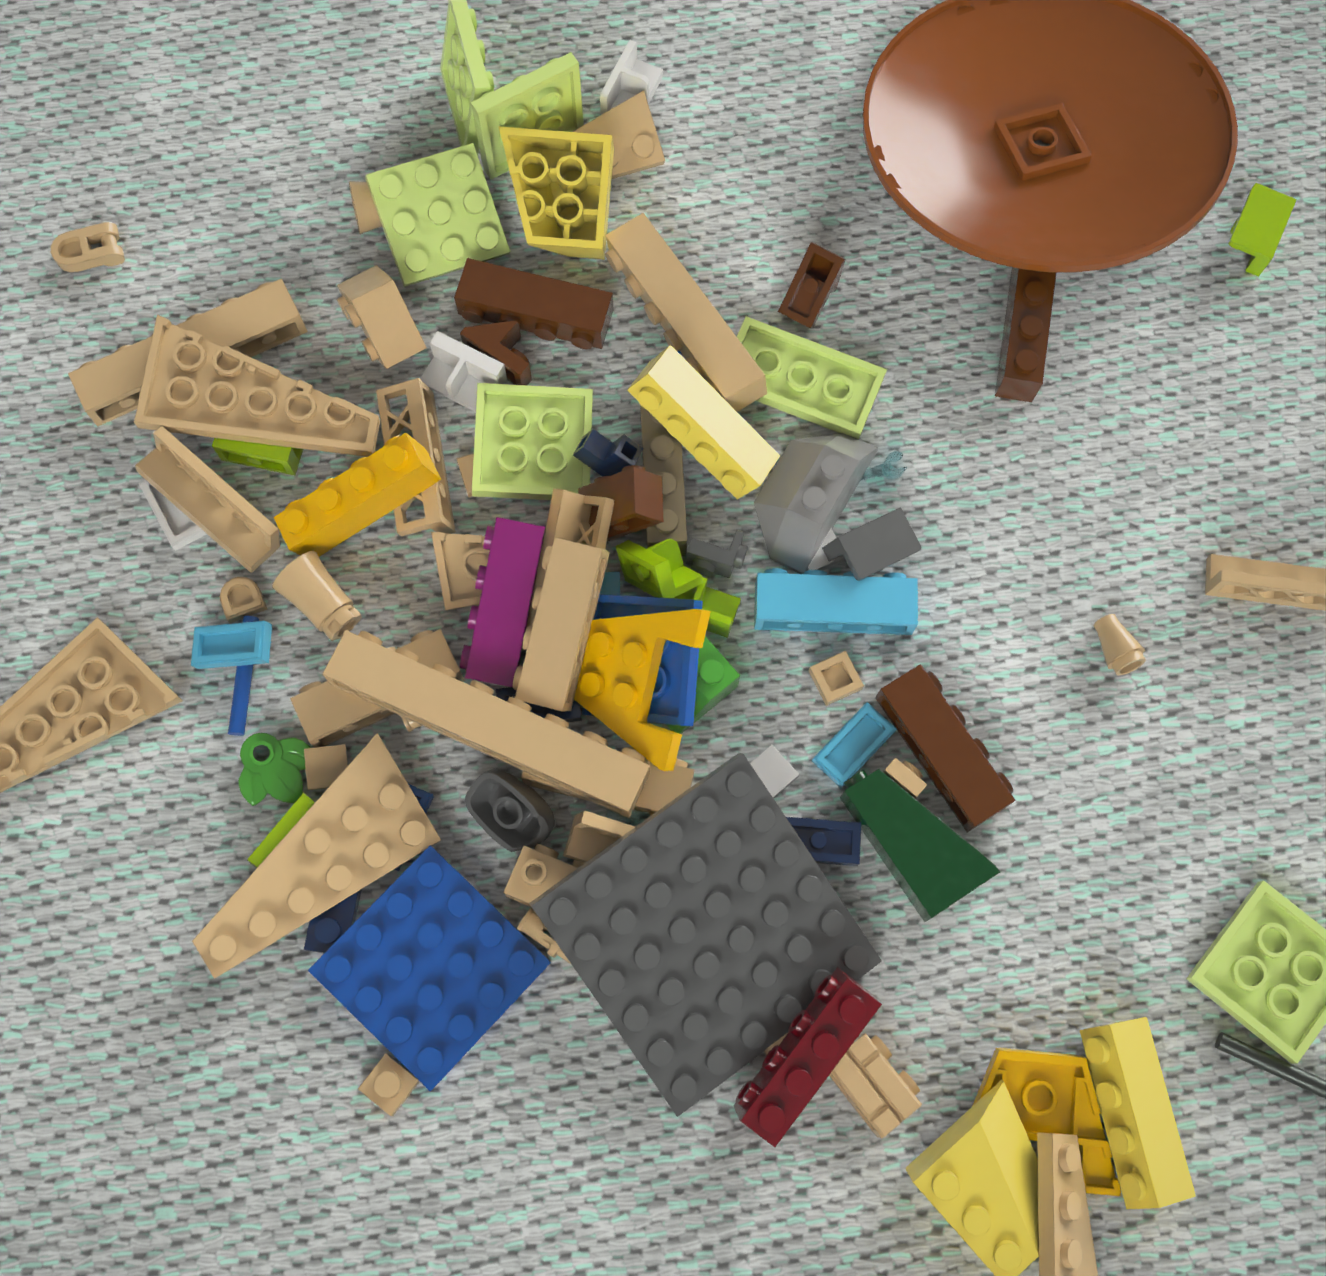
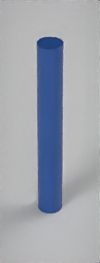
[228,616,259,736]

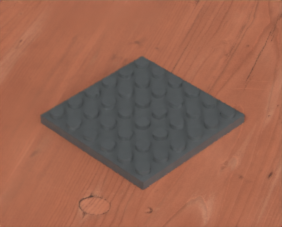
[529,753,882,1117]

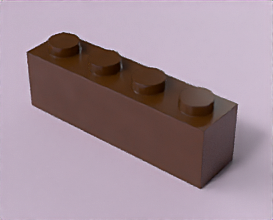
[454,258,614,350]
[995,267,1057,403]
[875,664,1016,833]

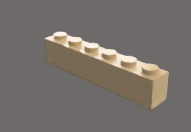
[605,213,767,412]
[68,278,308,426]

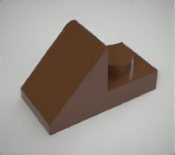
[778,242,846,329]
[460,321,532,385]

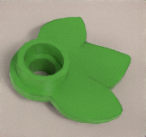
[238,733,311,806]

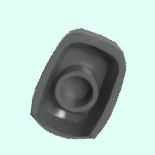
[465,768,555,852]

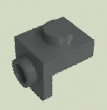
[685,530,748,578]

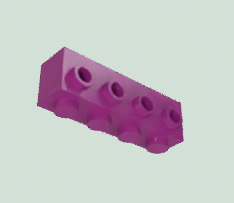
[459,517,545,687]

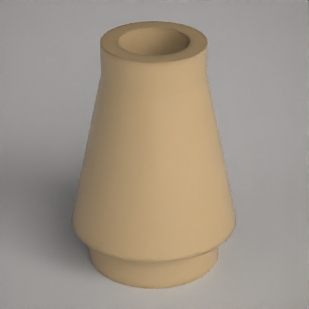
[1093,614,1146,676]

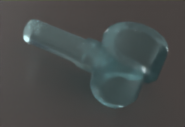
[860,451,907,481]

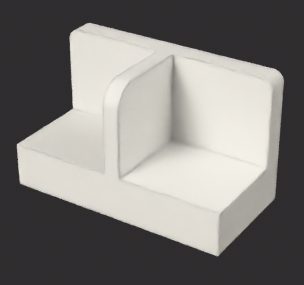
[600,40,663,115]
[420,331,507,412]

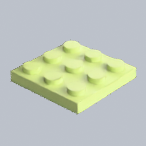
[440,0,494,155]
[471,52,584,180]
[365,143,511,287]
[472,383,593,500]
[1186,880,1326,1064]

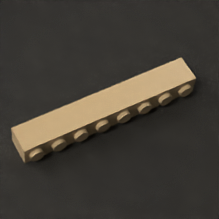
[323,630,650,818]

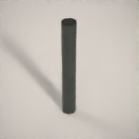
[1215,1032,1326,1099]

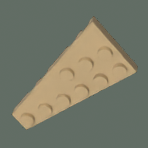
[134,315,380,457]
[0,617,183,793]
[192,733,441,979]

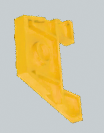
[574,609,711,771]
[972,1048,1121,1196]

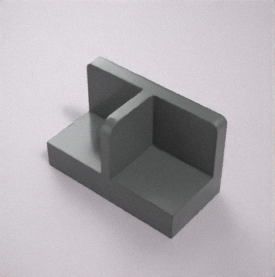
[822,507,921,581]

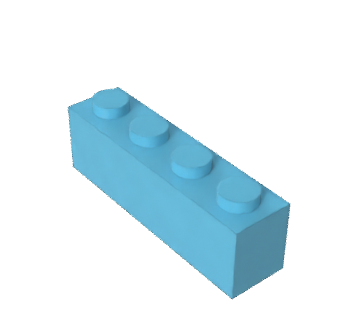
[754,568,918,635]

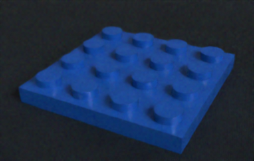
[308,845,551,1092]

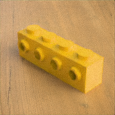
[273,433,442,557]

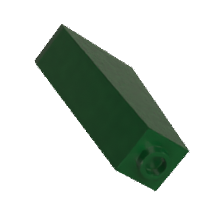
[840,769,1000,922]

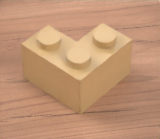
[336,265,427,369]

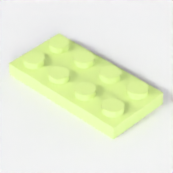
[737,316,887,439]

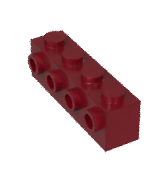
[733,967,882,1147]

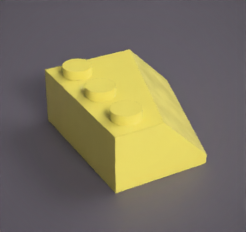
[499,126,614,260]
[905,1080,1039,1276]

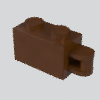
[578,465,664,542]

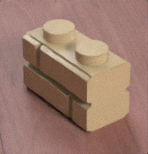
[829,1033,922,1138]

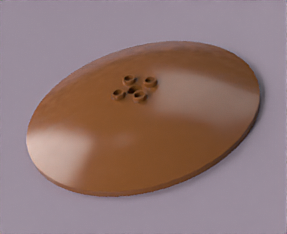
[862,0,1238,272]

